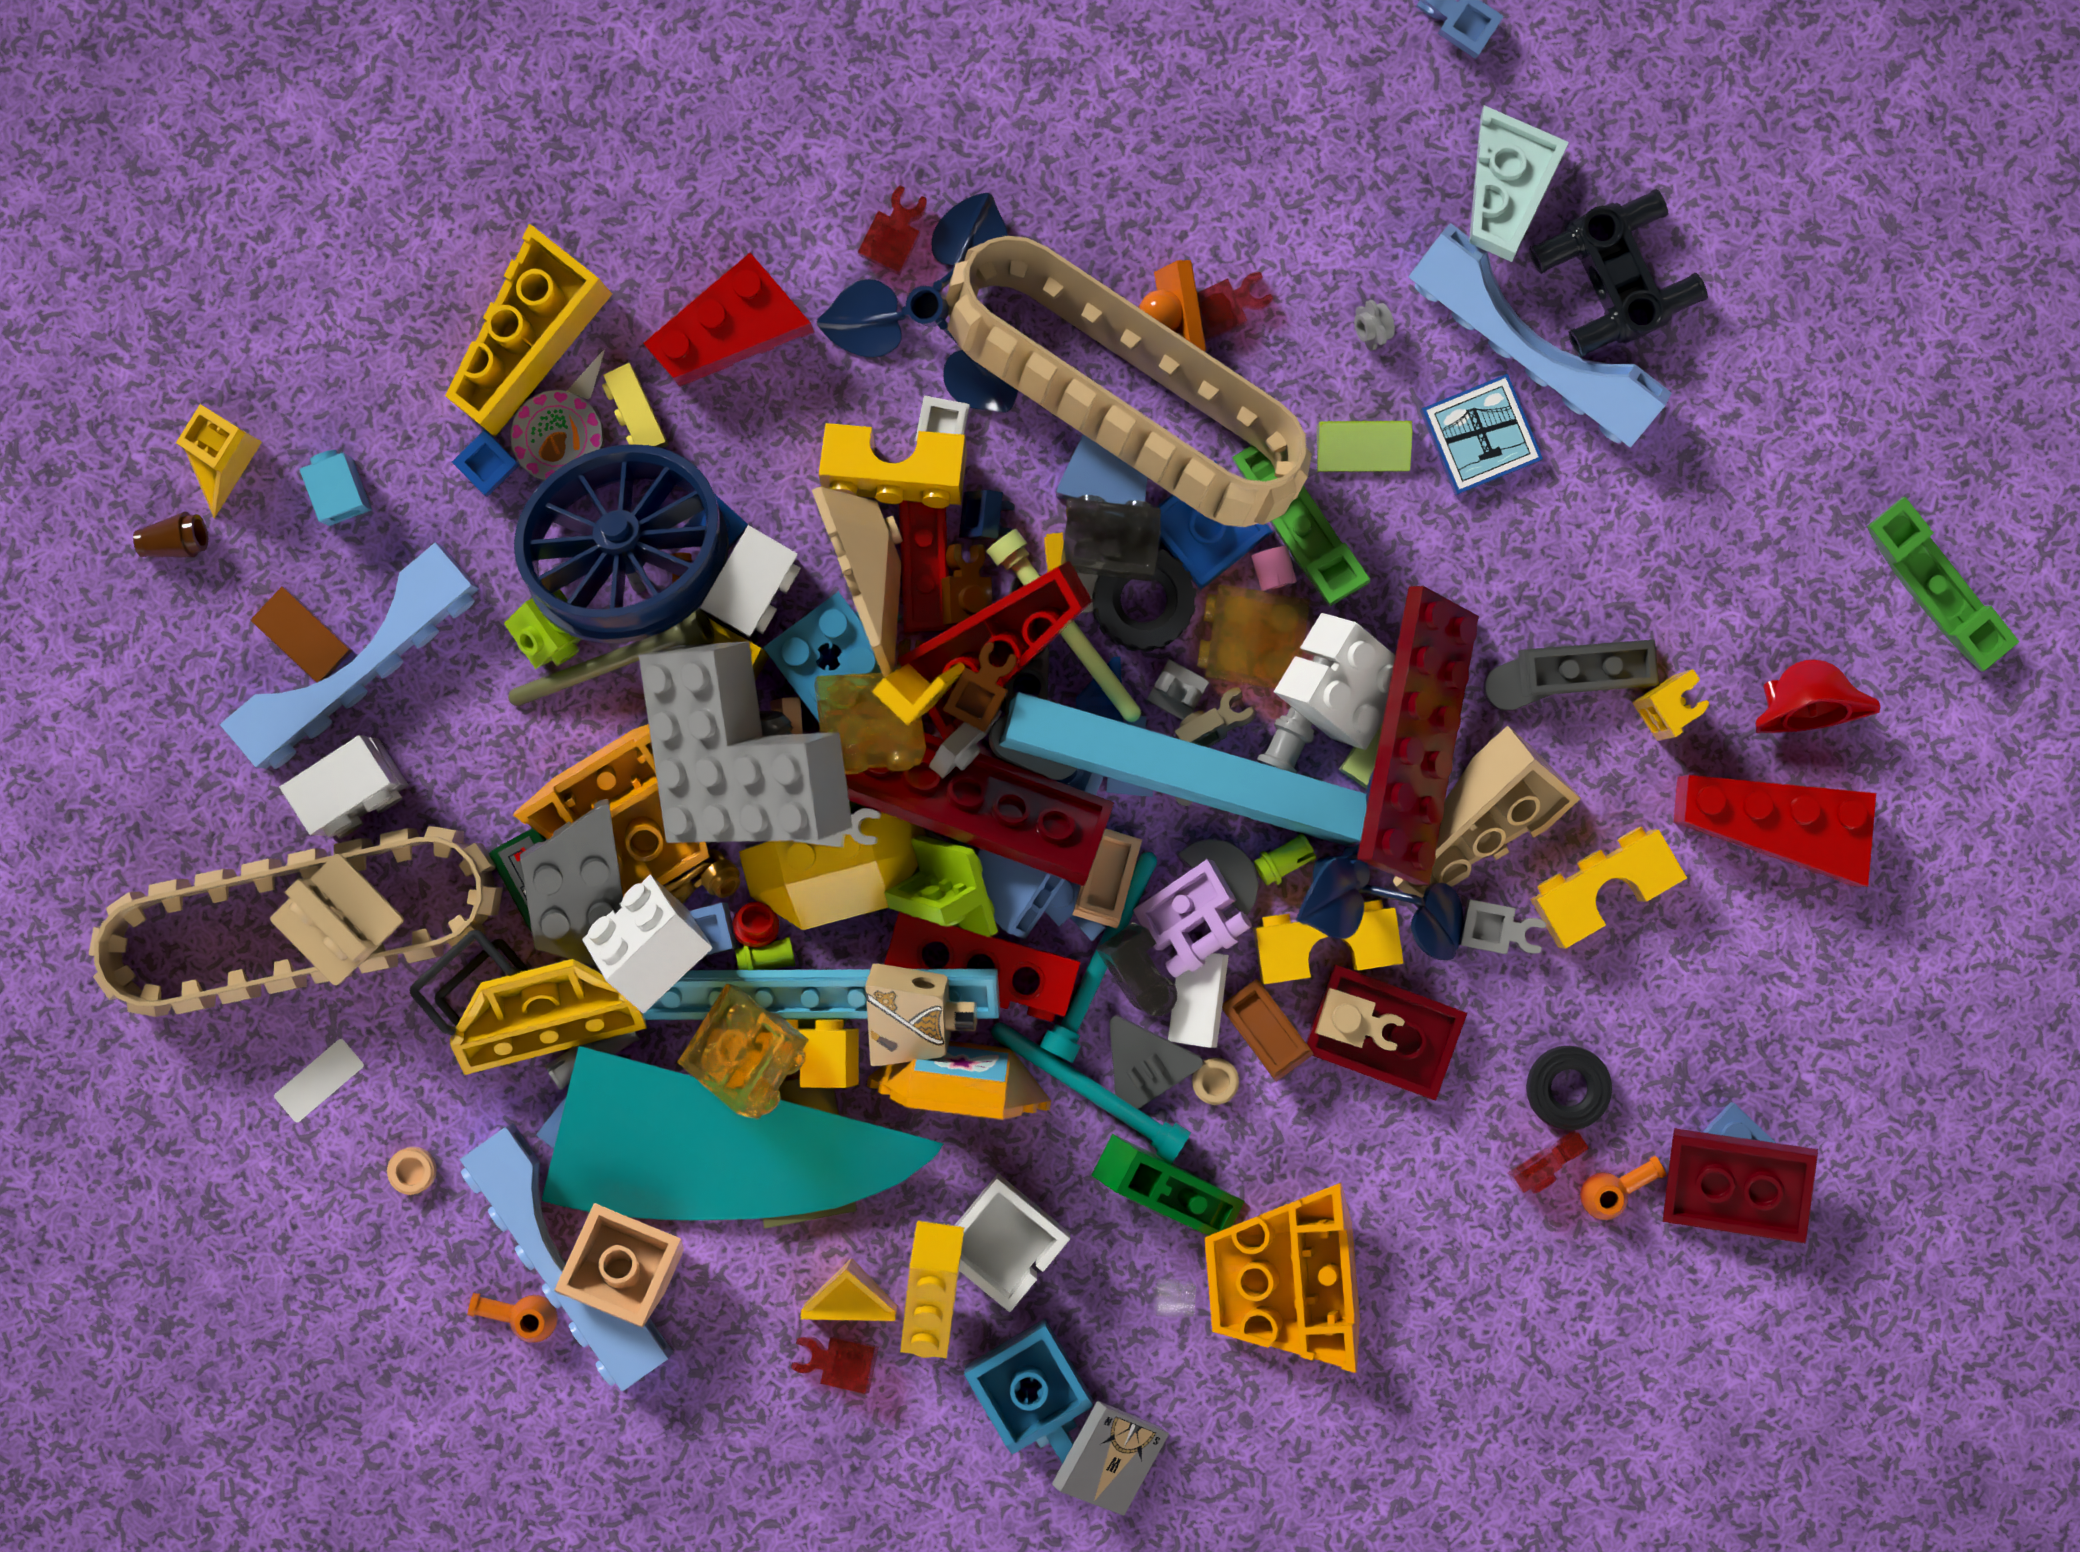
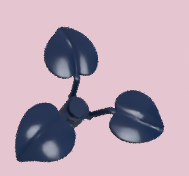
[817,193,1019,413]
[1296,770,1463,960]

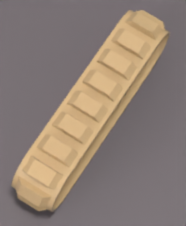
[946,236,1312,527]
[88,826,503,1017]

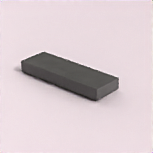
[1518,639,1659,697]

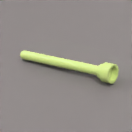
[986,529,1141,722]

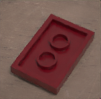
[1306,964,1467,1101]
[1662,1128,1818,1244]

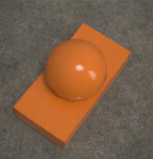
[1138,260,1206,352]

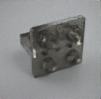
[1061,495,1162,582]

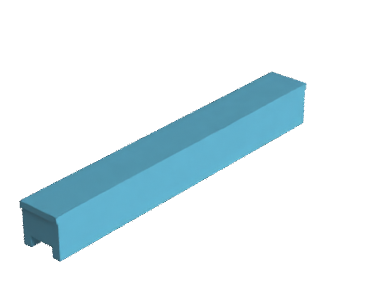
[999,692,1367,846]

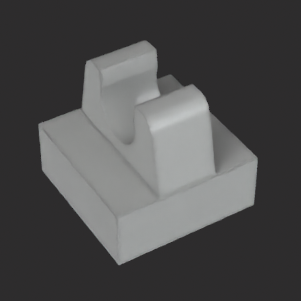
[1146,659,1210,721]

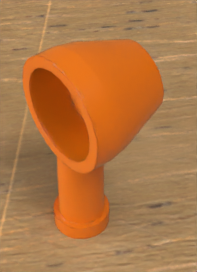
[1580,1155,1667,1220]
[467,1293,558,1343]

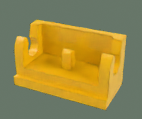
[1632,669,1709,741]

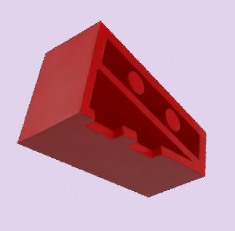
[643,252,815,387]

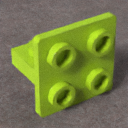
[884,835,998,937]

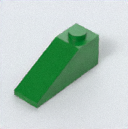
[1091,1134,1245,1236]

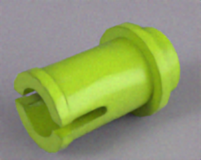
[1253,833,1316,885]
[735,937,796,971]

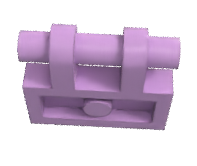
[1133,859,1252,978]

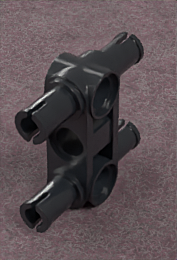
[1529,189,1708,358]

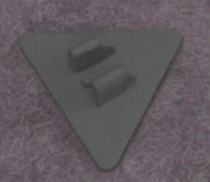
[1109,1015,1204,1109]

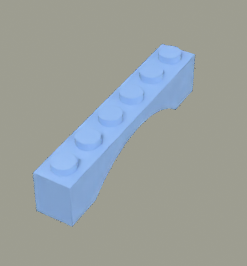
[1408,223,1672,448]
[219,542,479,769]
[459,1123,673,1391]

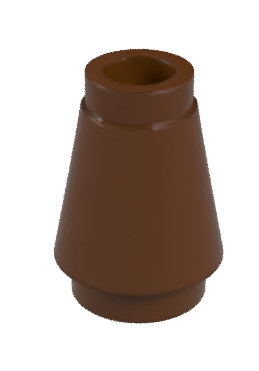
[133,512,208,557]

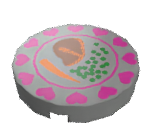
[510,390,605,481]

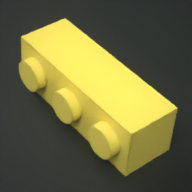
[602,363,669,448]

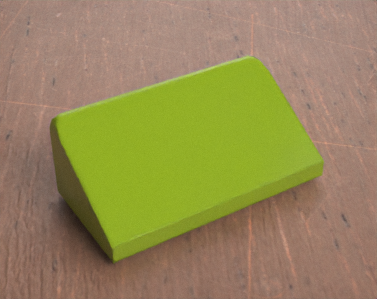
[1317,421,1413,472]

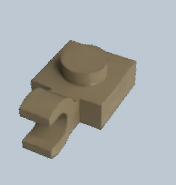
[1175,687,1255,748]

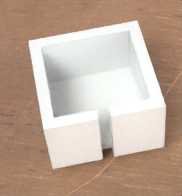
[700,525,801,638]
[1274,613,1395,750]
[279,735,409,839]
[582,874,713,1014]
[954,1173,1070,1312]

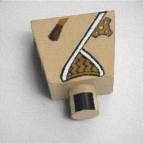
[866,964,977,1066]

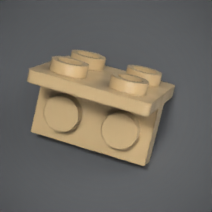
[271,854,404,985]

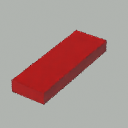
[899,500,951,633]

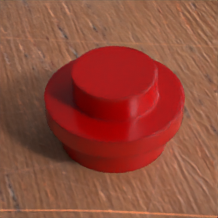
[732,902,779,947]

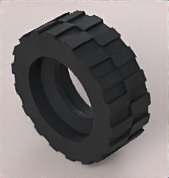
[1092,546,1197,652]

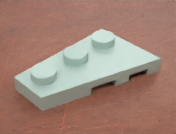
[1469,105,1569,262]

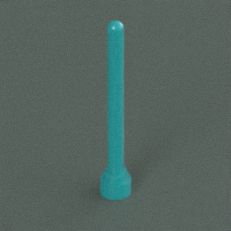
[1039,852,1157,1063]
[991,1022,1191,1164]

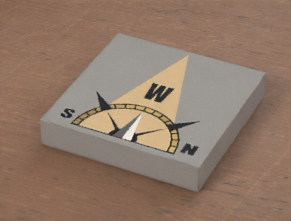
[1052,1401,1169,1516]

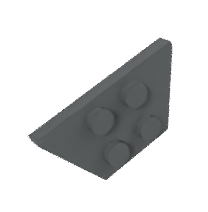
[520,799,623,967]

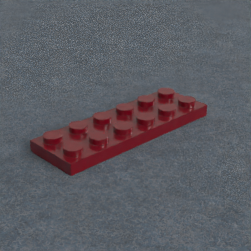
[1357,586,1479,885]
[836,705,1114,886]

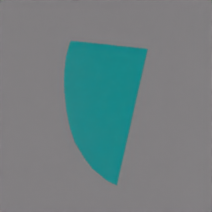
[541,1046,944,1220]

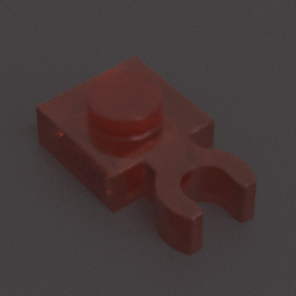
[858,185,927,276]
[1197,272,1273,342]
[1507,1130,1589,1194]
[791,1336,879,1394]

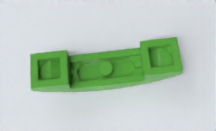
[1232,445,1370,607]
[1867,497,2020,671]

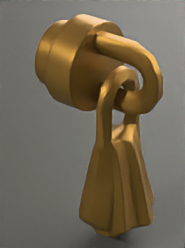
[664,849,741,904]

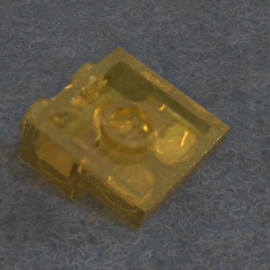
[1197,585,1310,689]
[814,673,926,774]
[677,983,809,1119]

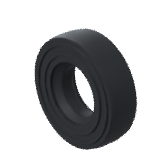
[1526,1045,1612,1130]

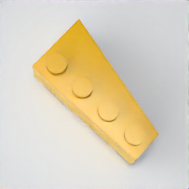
[445,223,612,437]

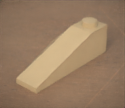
[812,486,903,677]
[1393,725,1581,899]

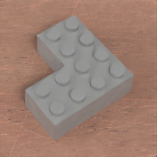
[639,641,852,843]

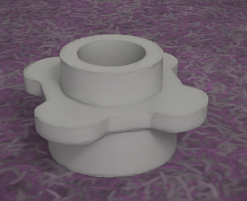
[1354,300,1395,351]

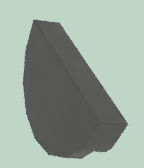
[1177,839,1259,916]

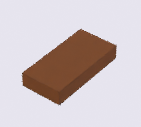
[250,586,353,682]
[1222,978,1314,1082]

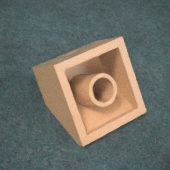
[554,1203,684,1328]

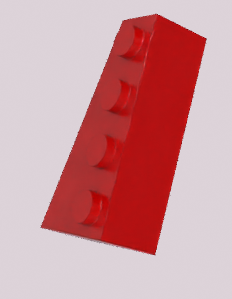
[897,560,1093,741]
[1673,775,1877,887]

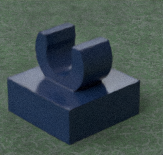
[959,490,1015,540]

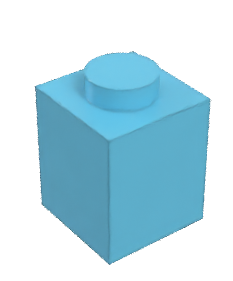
[299,450,372,526]

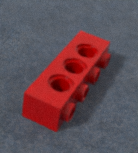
[884,912,1080,1022]

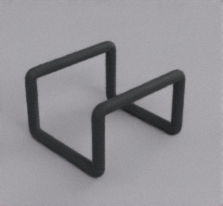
[410,930,530,1035]

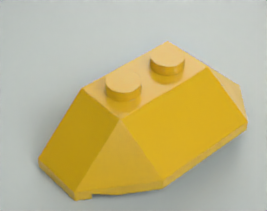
[739,812,926,930]
[450,959,647,1075]

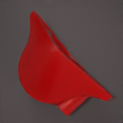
[1755,659,1881,733]

